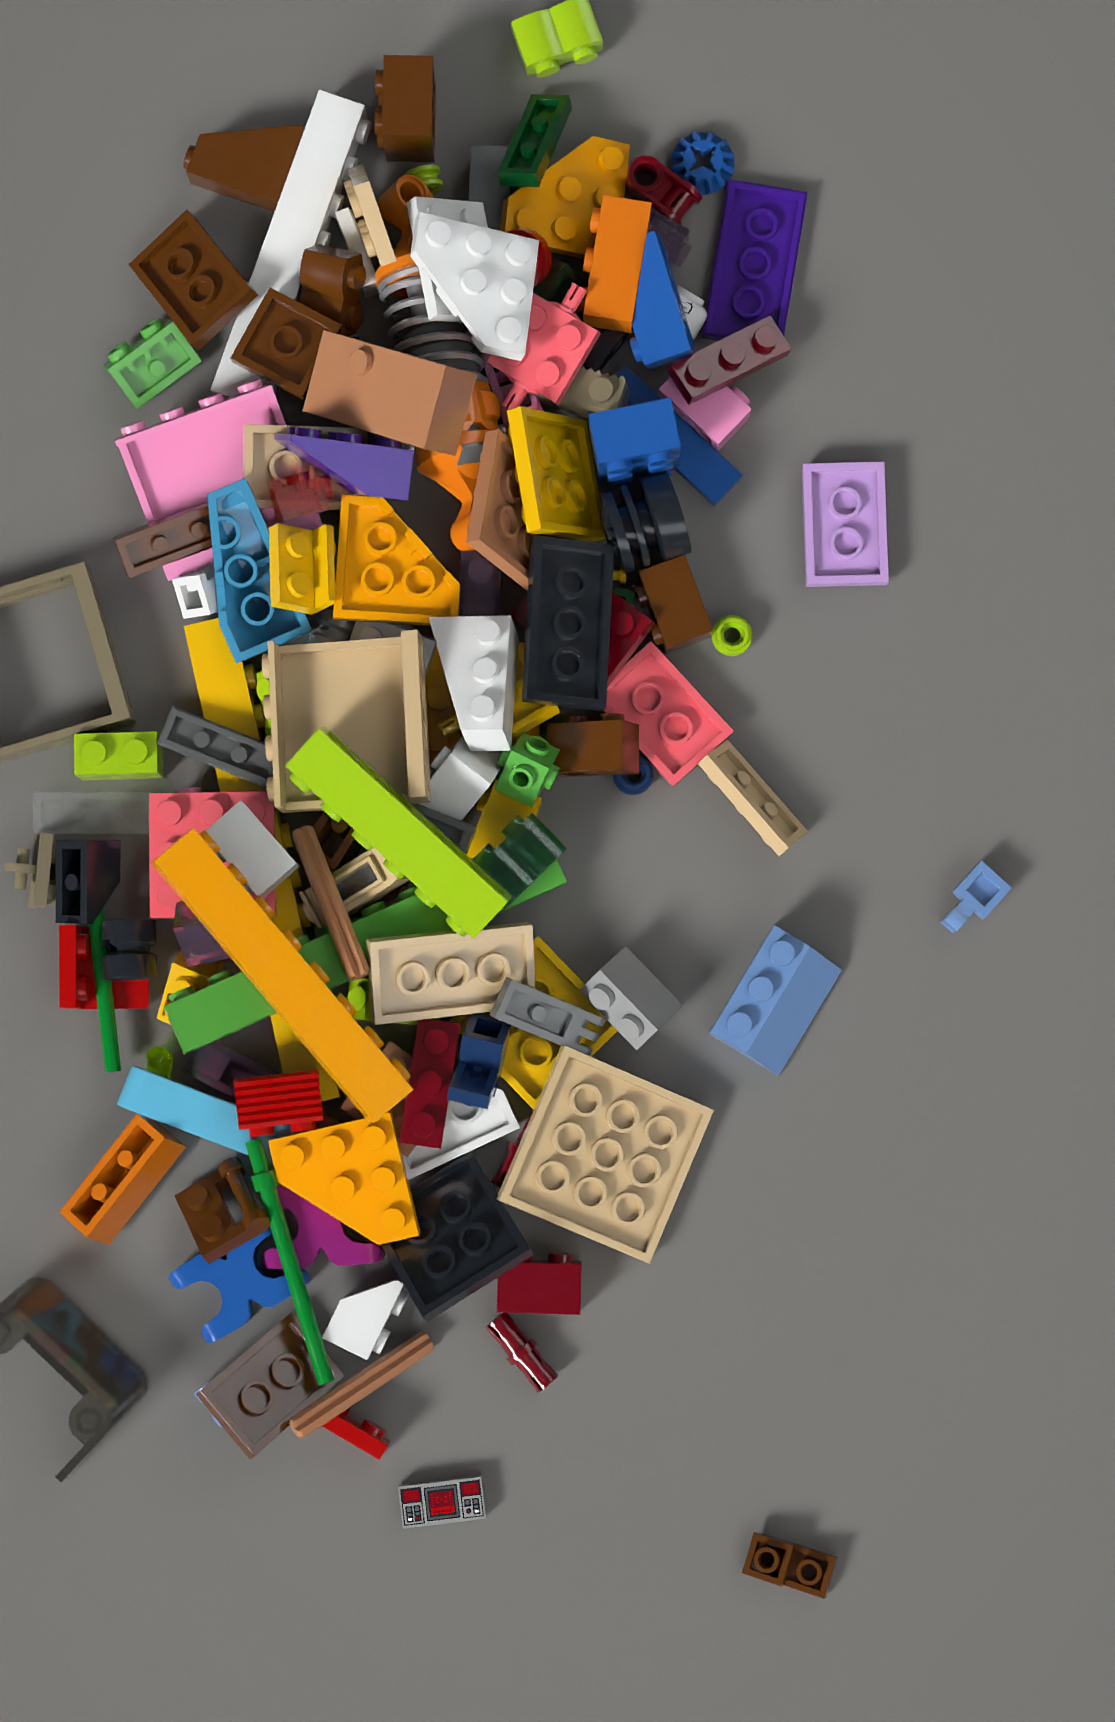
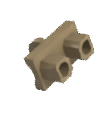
[3,832,59,909]

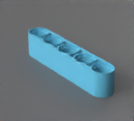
[117,1065,303,1164]

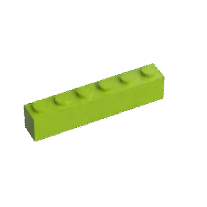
[285,725,512,939]

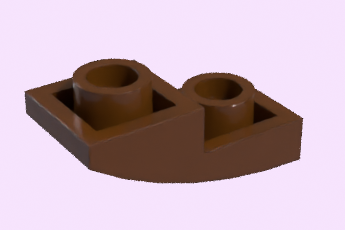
[742,1532,838,1599]

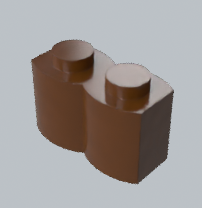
[299,244,366,336]

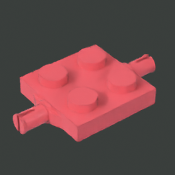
[487,282,601,410]

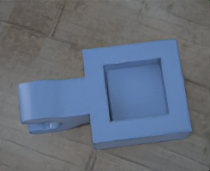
[940,860,1012,934]

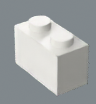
[206,800,300,899]

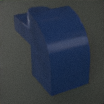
[447,1013,511,1109]

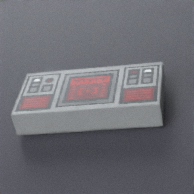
[398,1475,486,1529]

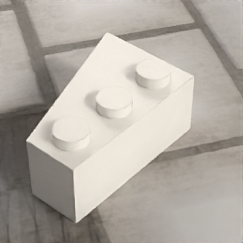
[429,616,519,751]
[420,735,503,821]

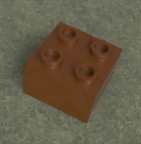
[375,55,436,162]

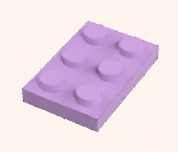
[802,462,889,587]

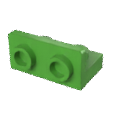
[103,317,202,409]

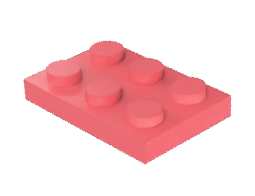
[602,641,734,787]

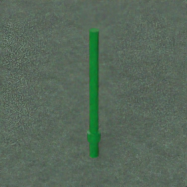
[245,1138,335,1385]

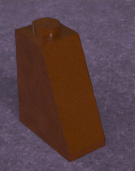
[183,125,305,212]

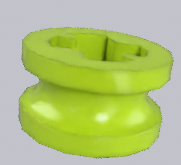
[405,164,444,195]

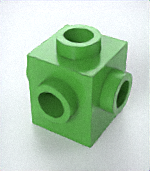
[495,732,560,807]

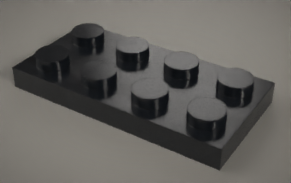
[522,535,614,711]

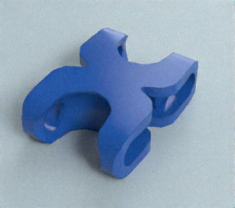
[168,1226,311,1343]

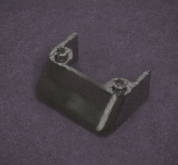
[0,1277,150,1482]

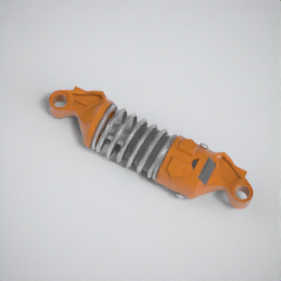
[374,174,506,553]

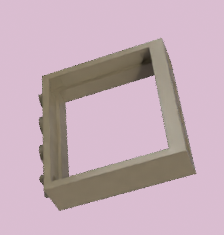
[0,562,136,764]

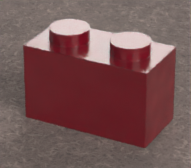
[496,1253,582,1315]

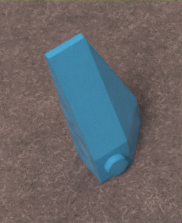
[207,478,312,664]

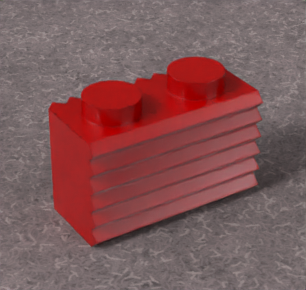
[233,1069,324,1137]

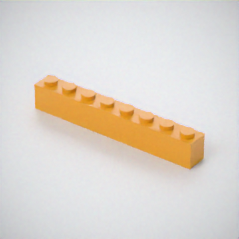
[151,828,413,1123]

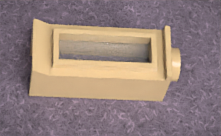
[299,847,409,929]

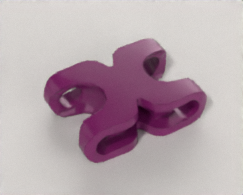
[259,1185,384,1269]

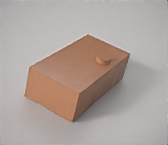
[303,330,477,456]

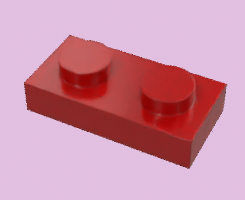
[322,1408,390,1460]

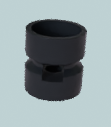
[102,919,158,981]

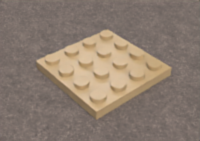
[497,1045,714,1264]

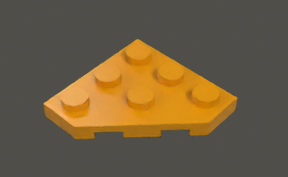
[500,136,630,259]
[333,495,460,626]
[268,1111,420,1245]

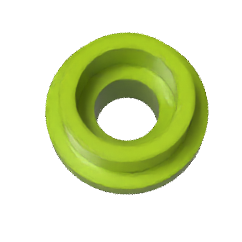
[711,615,752,656]

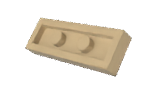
[698,739,808,856]

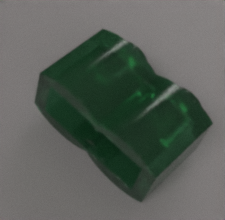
[472,813,567,909]

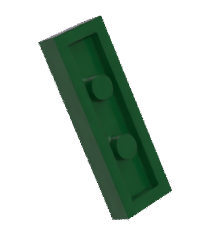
[497,94,572,187]

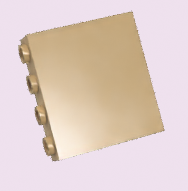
[262,630,431,813]

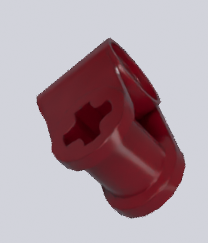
[625,155,703,231]

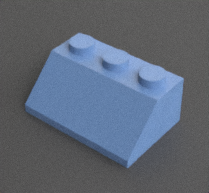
[708,925,842,1076]

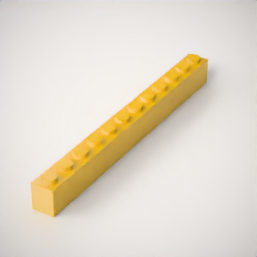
[184,618,343,1102]

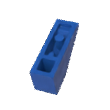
[630,231,697,369]

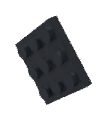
[381,1151,534,1322]

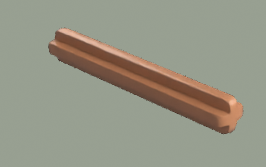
[292,825,369,981]
[289,1331,434,1439]

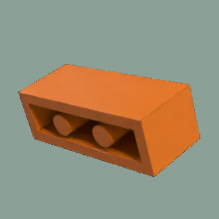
[576,195,652,333]
[59,1113,186,1245]

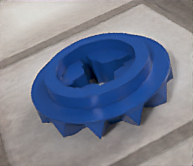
[670,130,735,195]

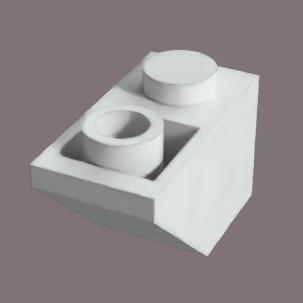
[322,1278,409,1360]

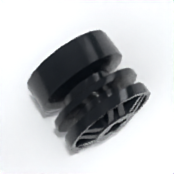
[599,471,692,574]

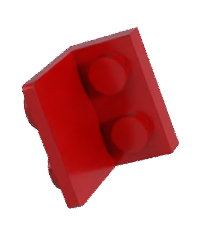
[59,924,150,1010]

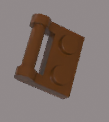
[175,1157,270,1264]

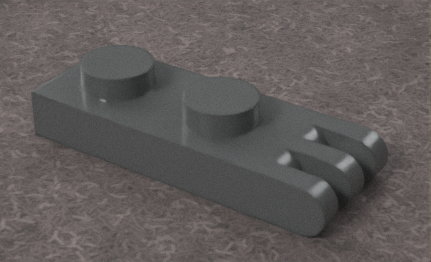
[490,976,606,1056]

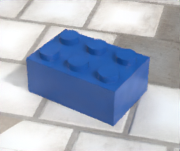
[588,397,681,488]

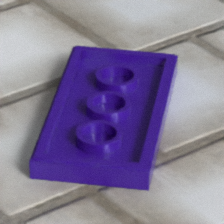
[702,179,808,341]

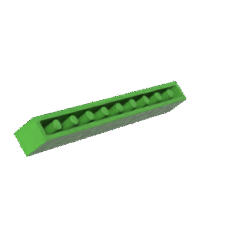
[164,835,567,1055]

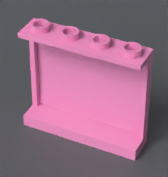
[115,379,322,581]

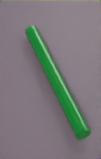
[88,909,122,1073]

